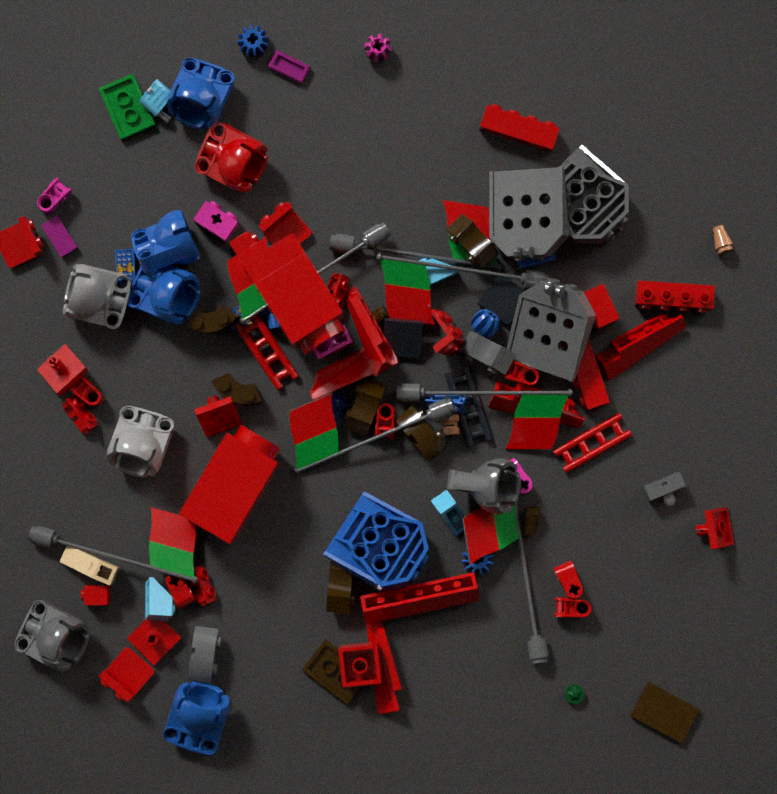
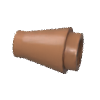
[713,225,734,255]

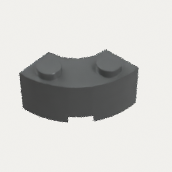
[459,331,516,375]
[188,626,221,683]

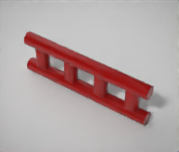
[234,314,299,390]
[553,413,632,474]

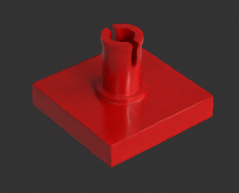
[37,344,89,396]
[194,396,242,437]
[696,507,734,549]
[127,620,182,665]

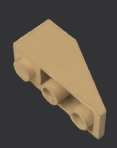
[60,546,120,586]

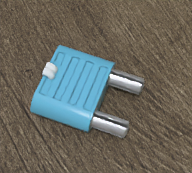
[138,79,178,123]

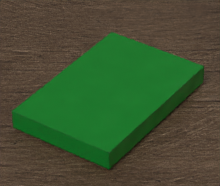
[98,74,156,141]

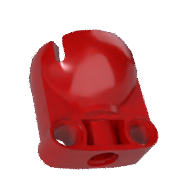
[195,122,268,193]

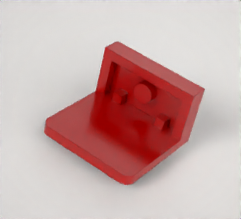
[259,201,312,244]
[0,216,44,268]
[431,309,465,356]
[99,647,155,702]

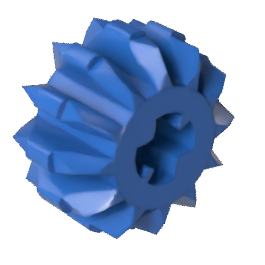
[237,24,269,57]
[461,547,494,575]

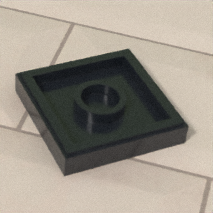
[477,272,525,326]
[384,318,423,359]

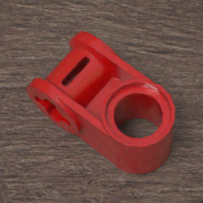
[501,360,539,387]
[69,376,104,407]
[375,403,395,440]
[553,560,583,598]
[166,575,197,609]
[554,597,591,618]

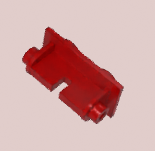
[328,273,349,309]
[62,395,99,435]
[189,564,217,606]

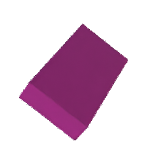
[268,50,311,84]
[41,216,78,258]

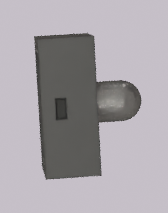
[642,472,686,506]

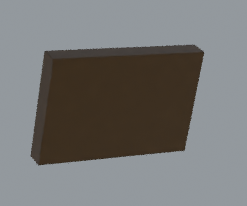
[302,639,363,705]
[630,681,700,743]

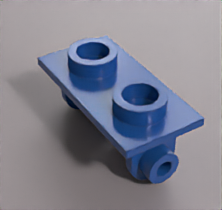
[425,395,467,414]

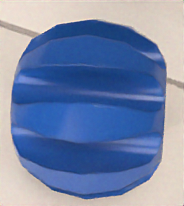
[471,309,500,338]

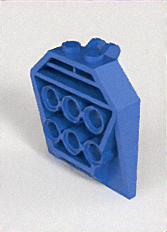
[323,492,429,591]

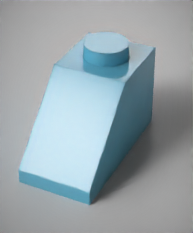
[419,258,459,286]
[431,490,465,536]
[145,577,175,621]

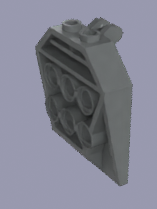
[528,145,629,244]
[489,167,569,262]
[506,278,596,382]

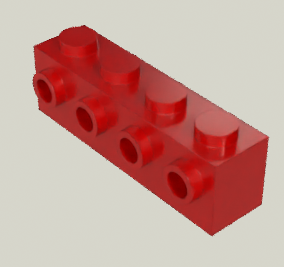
[635,280,715,313]

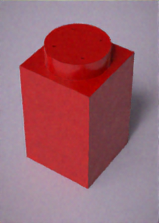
[242,233,345,355]
[179,425,281,544]

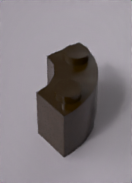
[446,214,499,269]
[185,305,242,333]
[211,373,263,405]
[344,378,386,437]
[395,406,447,462]
[326,561,356,614]

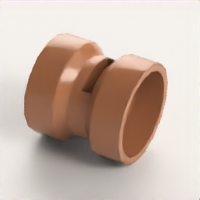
[440,415,460,435]

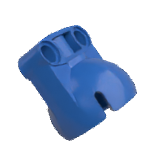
[166,58,235,130]
[131,210,200,274]
[127,264,200,324]
[163,681,230,755]

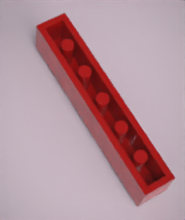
[552,313,610,410]
[360,572,480,624]

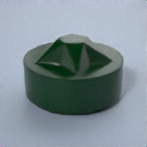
[564,684,584,704]

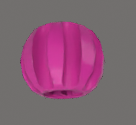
[364,34,392,62]

